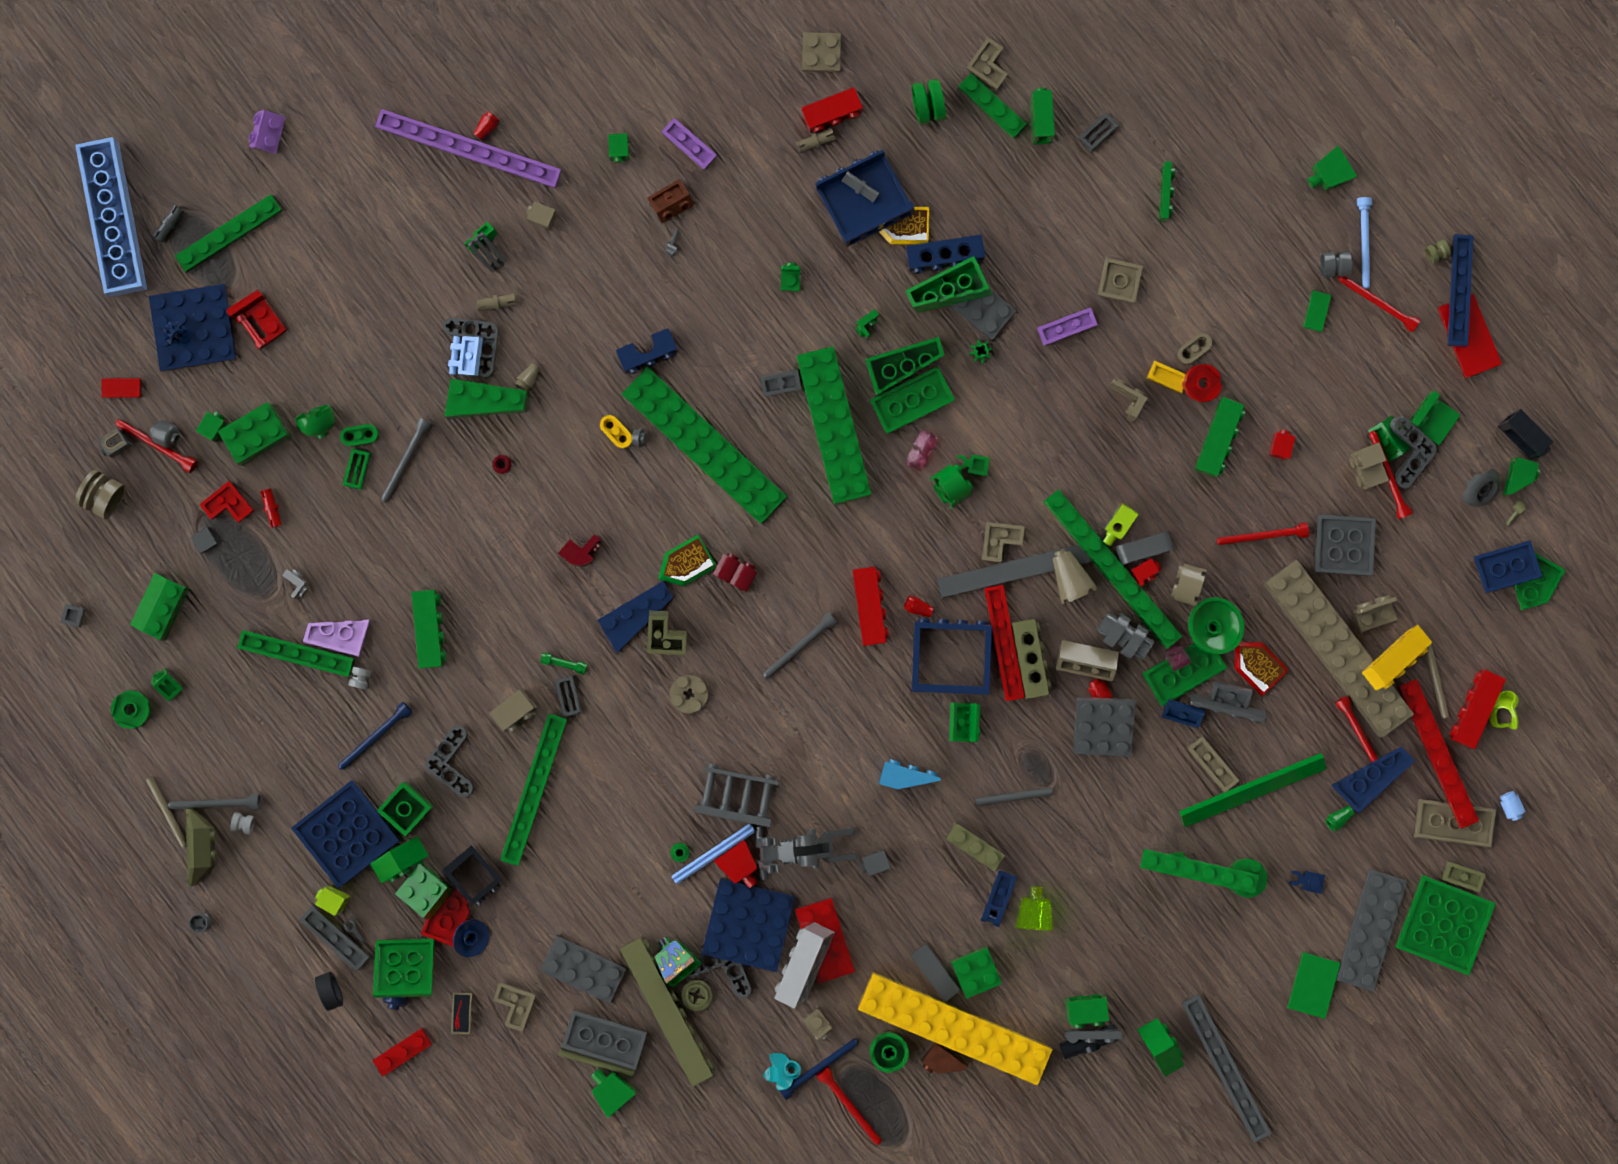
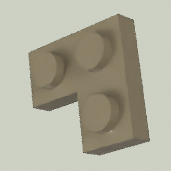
[966,37,1008,91]
[982,522,1025,563]
[493,982,536,1032]

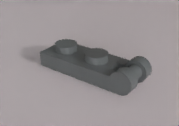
[1065,1029,1122,1043]

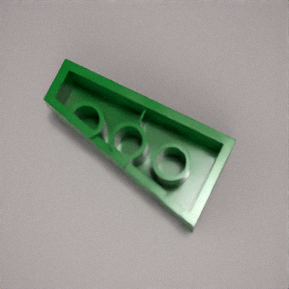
[905,256,993,313]
[444,379,529,419]

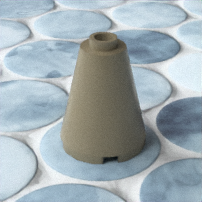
[1052,549,1097,604]

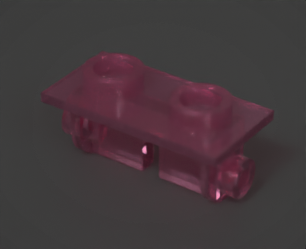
[906,430,937,472]

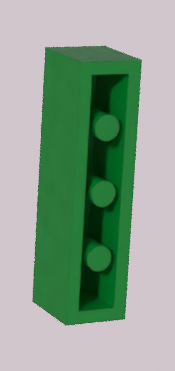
[1194,397,1245,478]
[411,590,447,669]

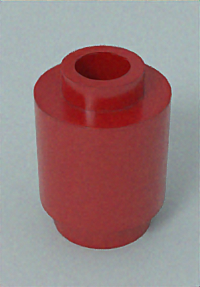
[1087,678,1113,698]

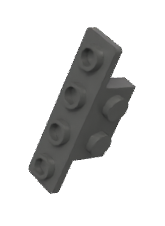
[1190,681,1266,722]

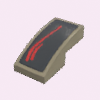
[451,993,473,1035]

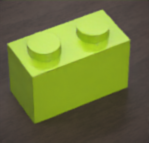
[315,885,351,916]

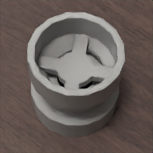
[348,667,372,690]
[230,812,255,835]

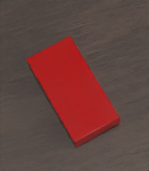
[226,290,266,319]
[101,378,141,398]

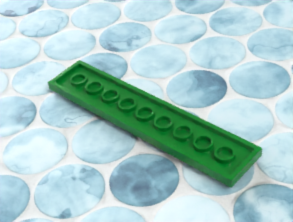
[621,367,787,524]

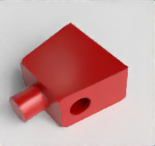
[714,839,758,888]

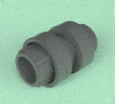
[1096,612,1154,660]

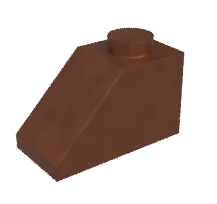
[921,1042,967,1074]

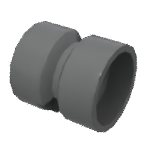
[1320,251,1352,278]

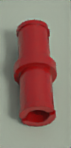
[260,488,282,528]

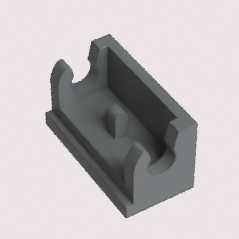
[760,369,801,396]

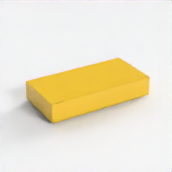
[1146,360,1186,394]

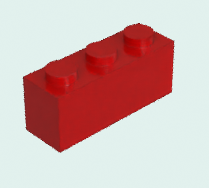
[801,87,863,133]

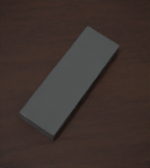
[910,943,961,1002]

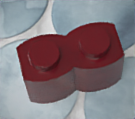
[713,553,757,593]

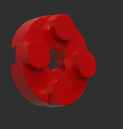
[1182,364,1222,403]

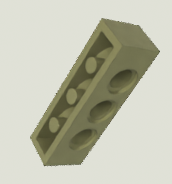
[1011,619,1051,699]

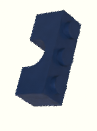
[615,328,678,375]

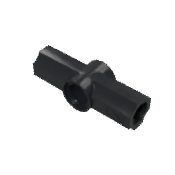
[1059,1024,1119,1059]

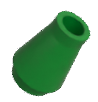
[1325,806,1355,832]

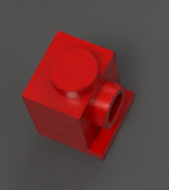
[1129,558,1161,587]

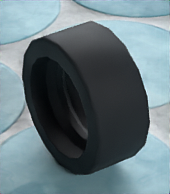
[315,971,343,1011]

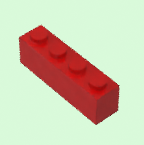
[852,567,889,646]
[1449,669,1506,749]

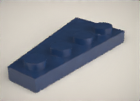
[597,581,673,653]
[1331,746,1415,814]

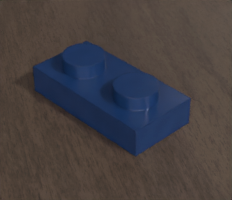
[1162,699,1205,728]

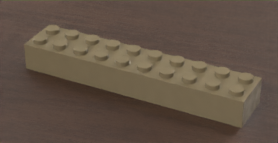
[1262,560,1414,737]

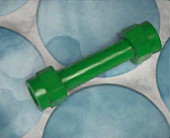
[540,652,588,675]

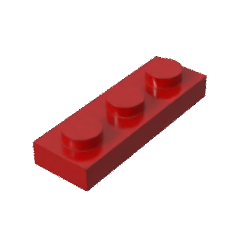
[372,1028,432,1077]

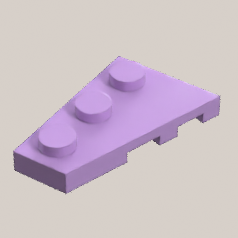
[303,620,370,657]

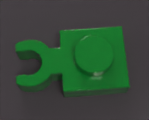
[464,222,498,254]
[957,454,990,477]

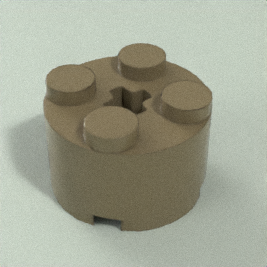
[1171,563,1207,606]

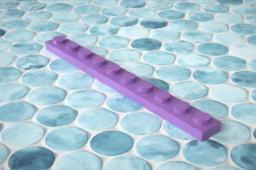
[375,109,562,189]

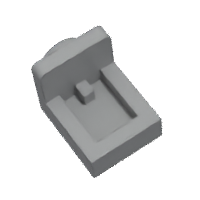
[282,569,309,599]

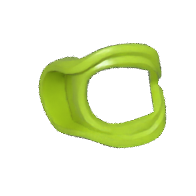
[1489,691,1519,730]

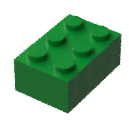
[218,402,291,466]

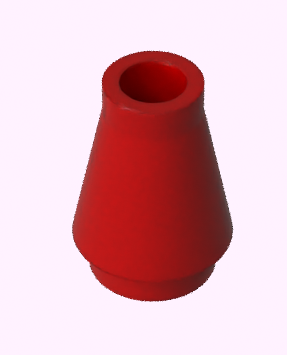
[473,111,500,140]
[903,595,933,617]

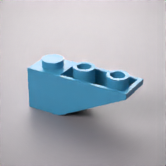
[878,759,941,789]

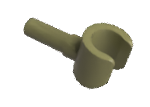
[1506,500,1526,526]

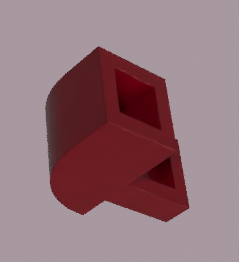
[558,534,601,567]

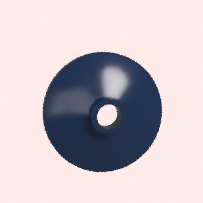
[453,919,489,957]

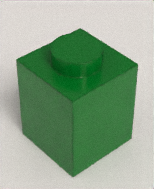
[608,133,629,163]
[196,411,228,443]

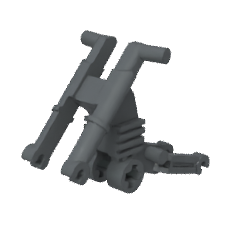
[755,827,858,880]

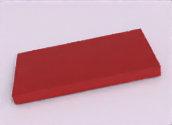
[1437,294,1502,379]

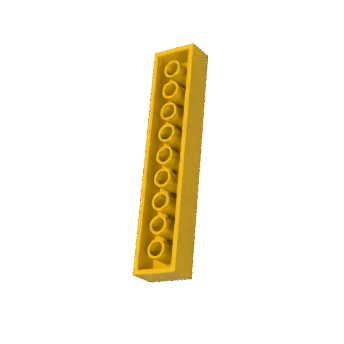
[857,972,1053,1086]

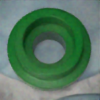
[670,843,690,862]

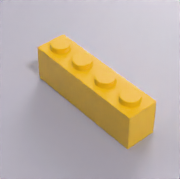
[1361,625,1432,691]

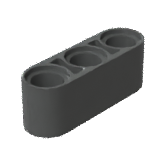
[1115,531,1174,565]

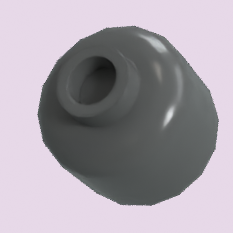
[150,420,180,448]

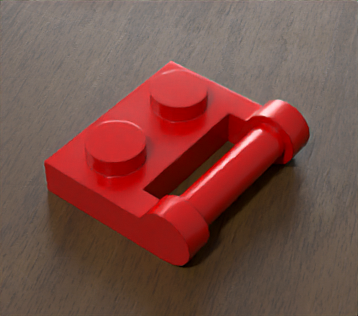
[236,299,287,350]

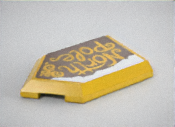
[879,207,929,245]

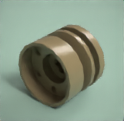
[75,469,125,520]

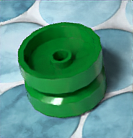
[911,78,946,125]

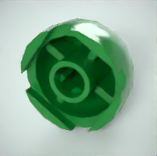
[295,404,335,439]

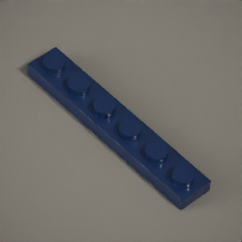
[1447,234,1474,348]

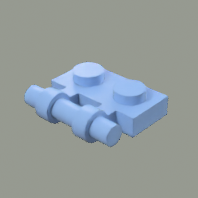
[448,336,483,376]

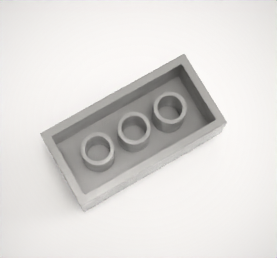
[774,922,835,1009]

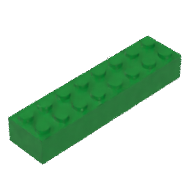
[796,346,871,506]

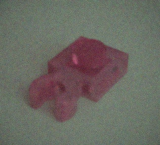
[1162,642,1191,671]

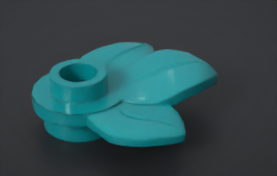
[763,1053,801,1091]

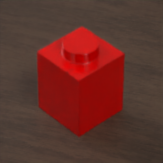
[1268,430,1295,460]

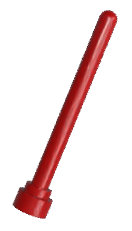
[1338,276,1421,332]
[115,420,198,473]
[1369,431,1413,519]
[1216,522,1309,545]
[1335,695,1378,763]
[816,1067,881,1145]

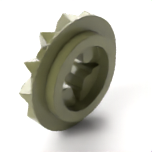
[681,980,712,1011]

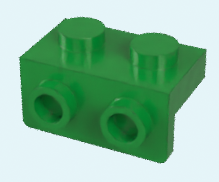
[949,703,981,742]

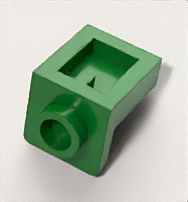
[781,263,800,292]
[855,309,879,340]
[151,668,183,702]

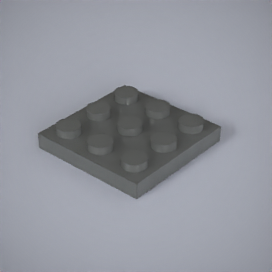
[1314,515,1376,576]
[1073,697,1136,757]

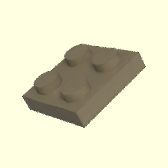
[802,32,841,72]
[1097,258,1143,304]

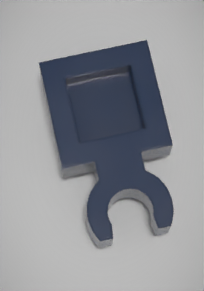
[1289,871,1325,894]

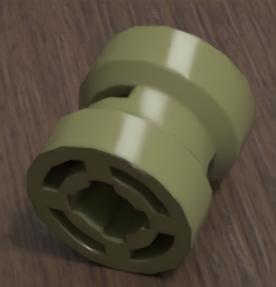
[1425,239,1451,264]

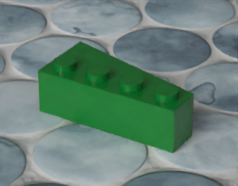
[864,337,944,396]

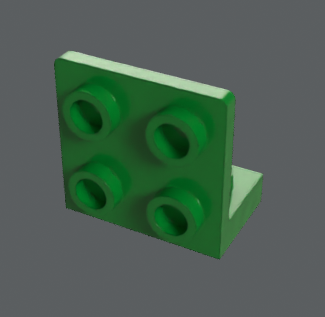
[1409,391,1460,445]

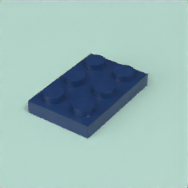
[1473,540,1542,594]

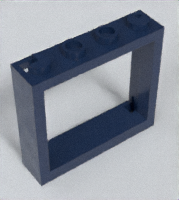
[911,619,992,695]

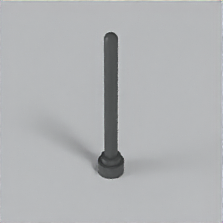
[381,417,433,502]
[763,612,838,679]
[168,794,261,810]

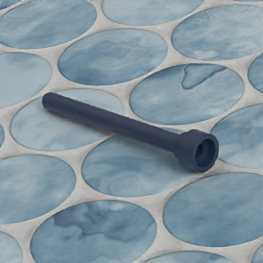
[338,702,413,770]
[780,1039,859,1101]

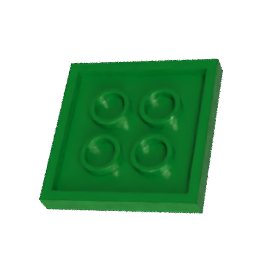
[373,939,435,998]

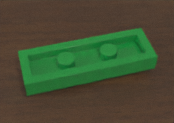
[1159,161,1175,222]

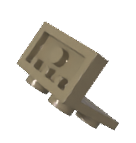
[1108,379,1147,422]
[1352,595,1397,632]

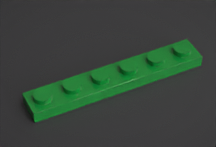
[175,194,282,273]
[237,630,355,677]
[1140,849,1259,894]

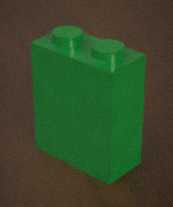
[1030,88,1055,145]

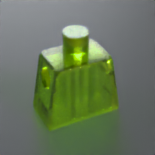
[1015,886,1053,931]

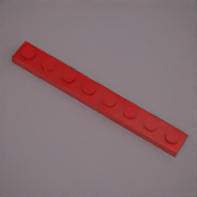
[1397,679,1479,829]

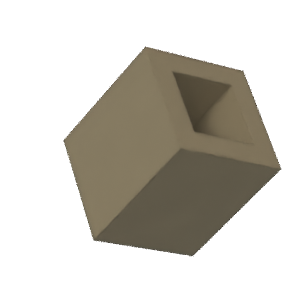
[526,201,557,231]

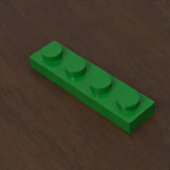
[958,73,1026,139]

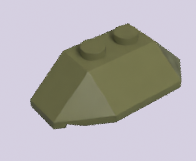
[186,808,217,887]

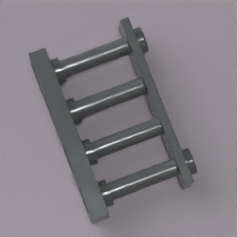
[694,763,779,827]

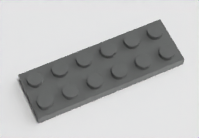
[1336,869,1407,992]

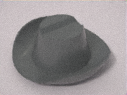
[1463,468,1500,507]

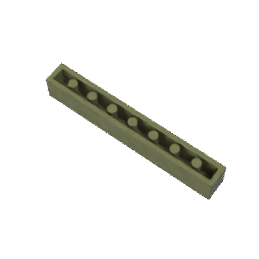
[620,936,715,1087]

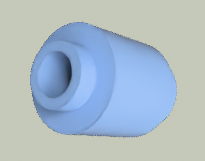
[1500,791,1526,821]

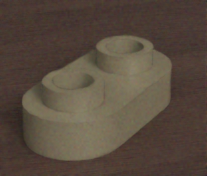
[1177,333,1212,365]

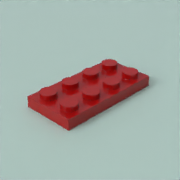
[795,897,855,984]

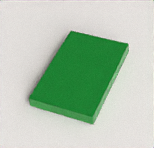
[1287,952,1340,1019]

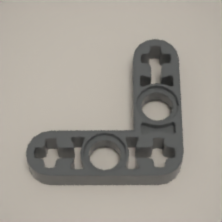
[443,318,499,378]
[1390,417,1437,488]
[425,726,474,797]
[688,954,751,998]

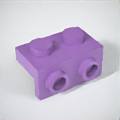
[248,110,285,154]

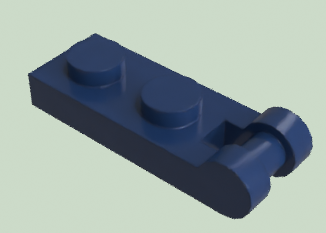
[980,870,1017,927]

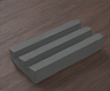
[1078,112,1119,152]
[468,232,506,273]
[554,676,582,717]

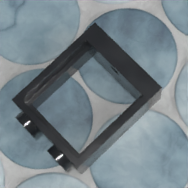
[1497,409,1553,459]
[441,845,502,907]

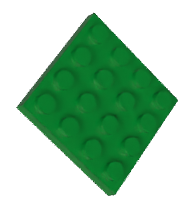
[1395,875,1496,976]

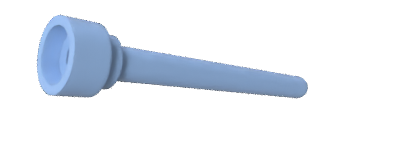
[1357,197,1372,289]

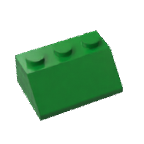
[130,573,190,641]

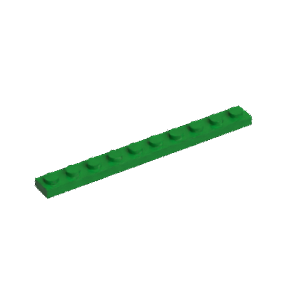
[1043,489,1182,649]

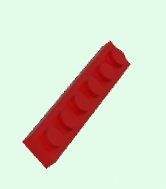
[984,585,1025,702]

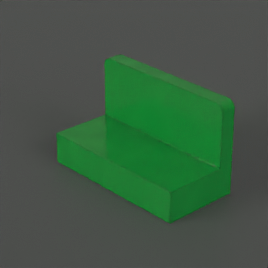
[1368,415,1411,462]

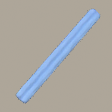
[672,824,755,884]

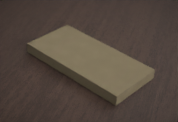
[1414,799,1496,848]

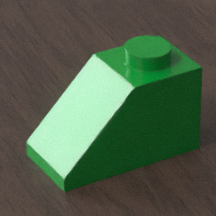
[1502,457,1540,496]

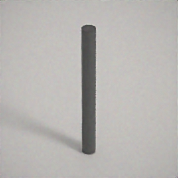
[976,787,1053,806]

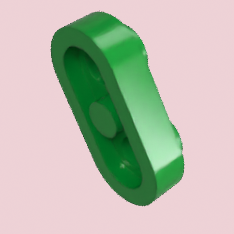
[340,424,379,447]

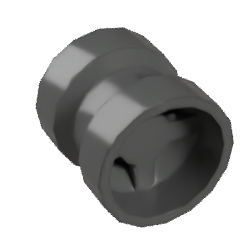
[188,913,212,933]

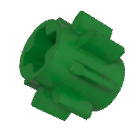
[969,340,992,364]

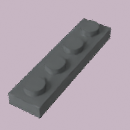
[299,905,370,972]

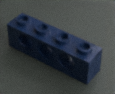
[905,234,985,274]

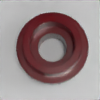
[492,455,512,474]

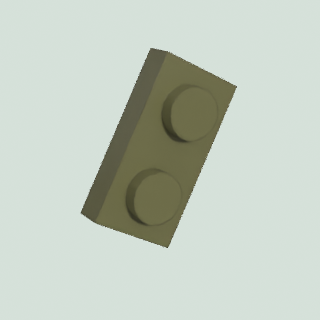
[1441,861,1486,892]

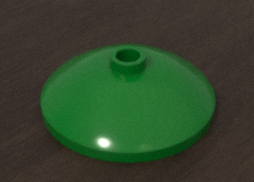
[1188,597,1244,655]

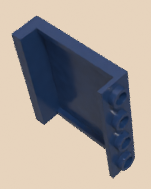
[815,150,915,247]

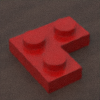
[199,481,254,523]

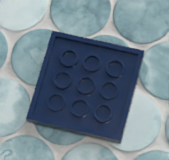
[149,284,237,372]
[291,780,400,889]
[702,879,795,973]

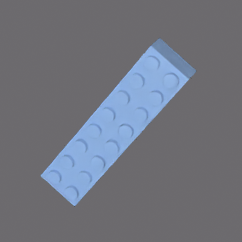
[75,137,148,297]

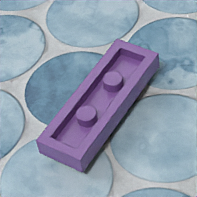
[662,118,717,171]
[1037,307,1098,346]

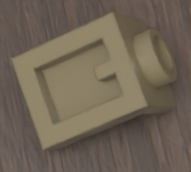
[803,1008,832,1040]

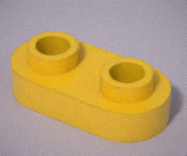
[600,415,632,449]

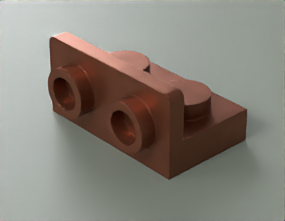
[647,179,694,223]

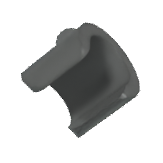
[665,229,679,257]
[344,917,365,943]

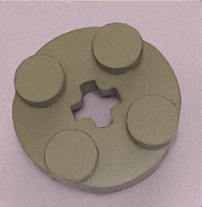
[670,675,708,713]

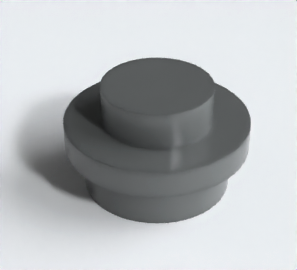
[632,428,647,448]

